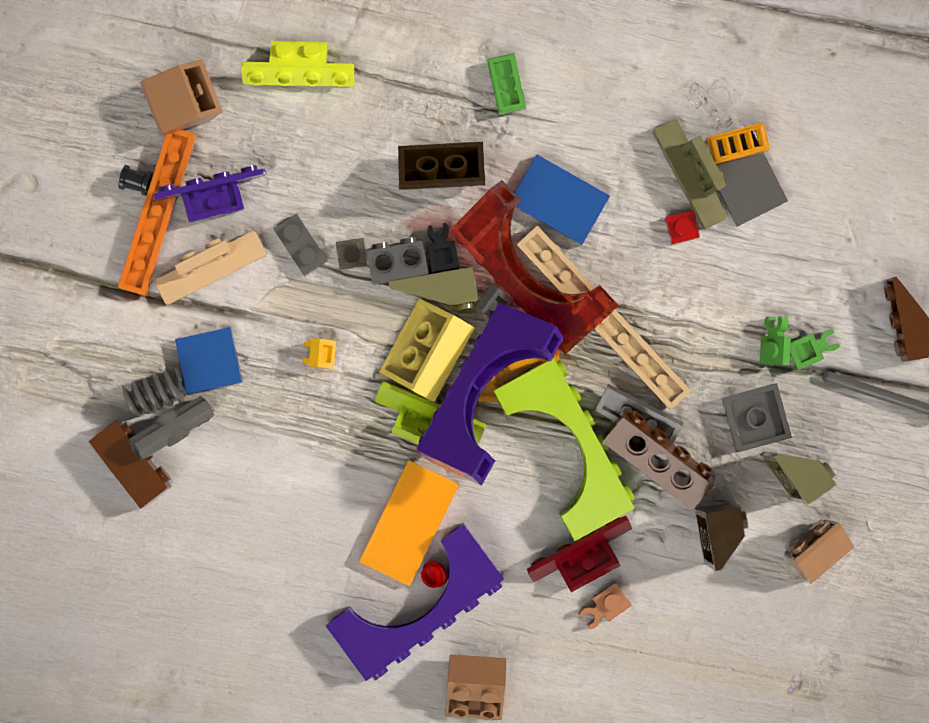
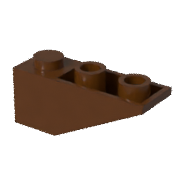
[884,277,929,362]

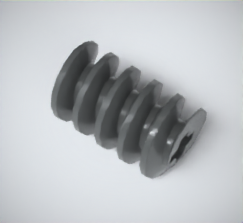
[122,367,186,418]

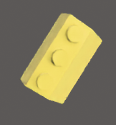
[379,298,475,402]

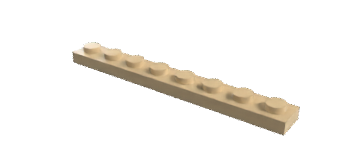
[516,226,691,410]

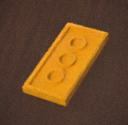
[359,460,459,586]

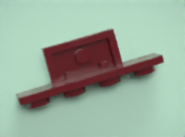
[526,516,632,593]

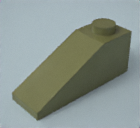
[389,267,479,311]

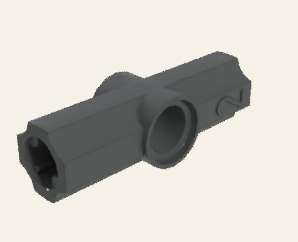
[128,396,214,461]

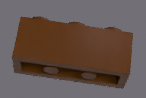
[88,420,172,509]

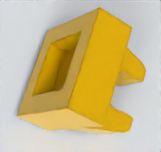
[302,338,336,369]

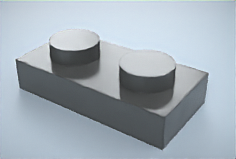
[273,214,328,276]

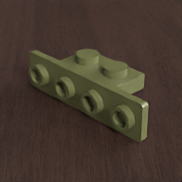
[652,119,728,230]

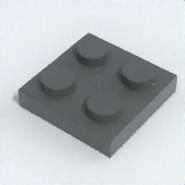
[721,383,792,453]

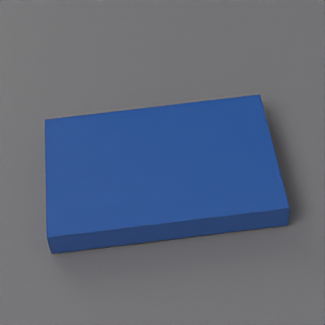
[509,154,610,246]

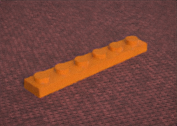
[118,130,197,296]

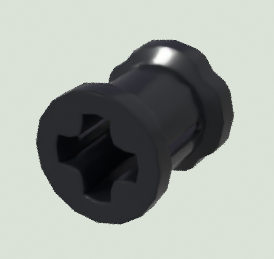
[118,165,153,196]

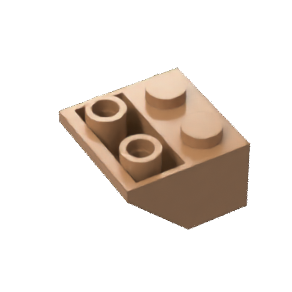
[140,59,223,135]
[784,519,854,584]
[446,654,506,720]

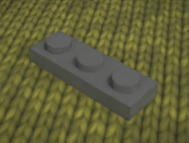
[594,384,684,443]

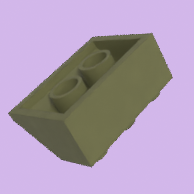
[761,452,837,505]

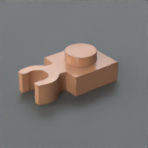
[579,582,632,629]

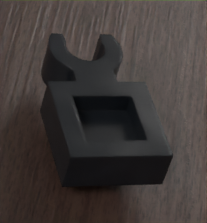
[427,223,460,274]

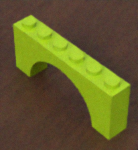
[492,358,635,541]

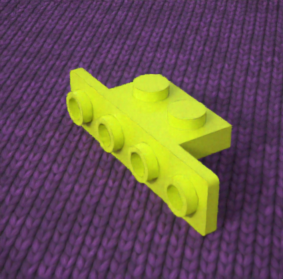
[241,41,355,87]

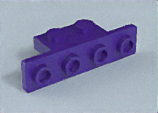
[153,165,266,223]

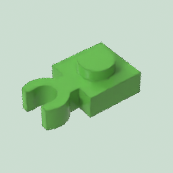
[760,316,791,365]
[790,330,840,370]

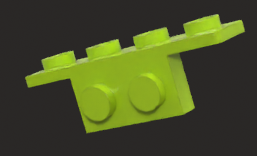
[375,382,486,444]

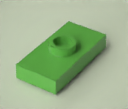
[487,53,526,115]

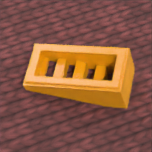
[706,122,770,164]

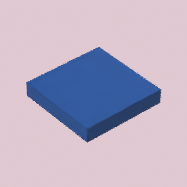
[175,327,243,394]

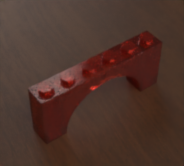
[449,180,619,355]

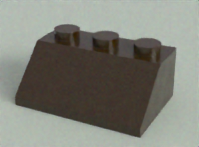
[398,141,486,190]
[695,503,748,571]

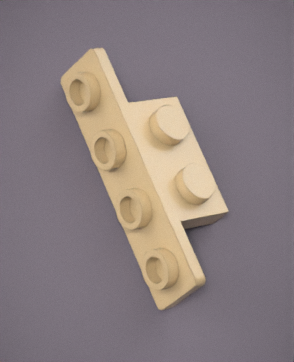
[155,231,267,305]

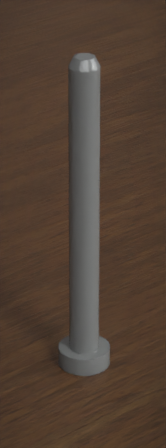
[822,371,929,415]

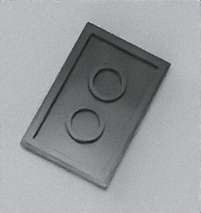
[716,133,788,227]

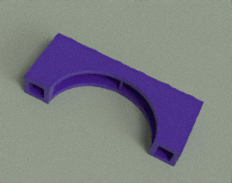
[416,303,564,486]
[326,523,504,681]

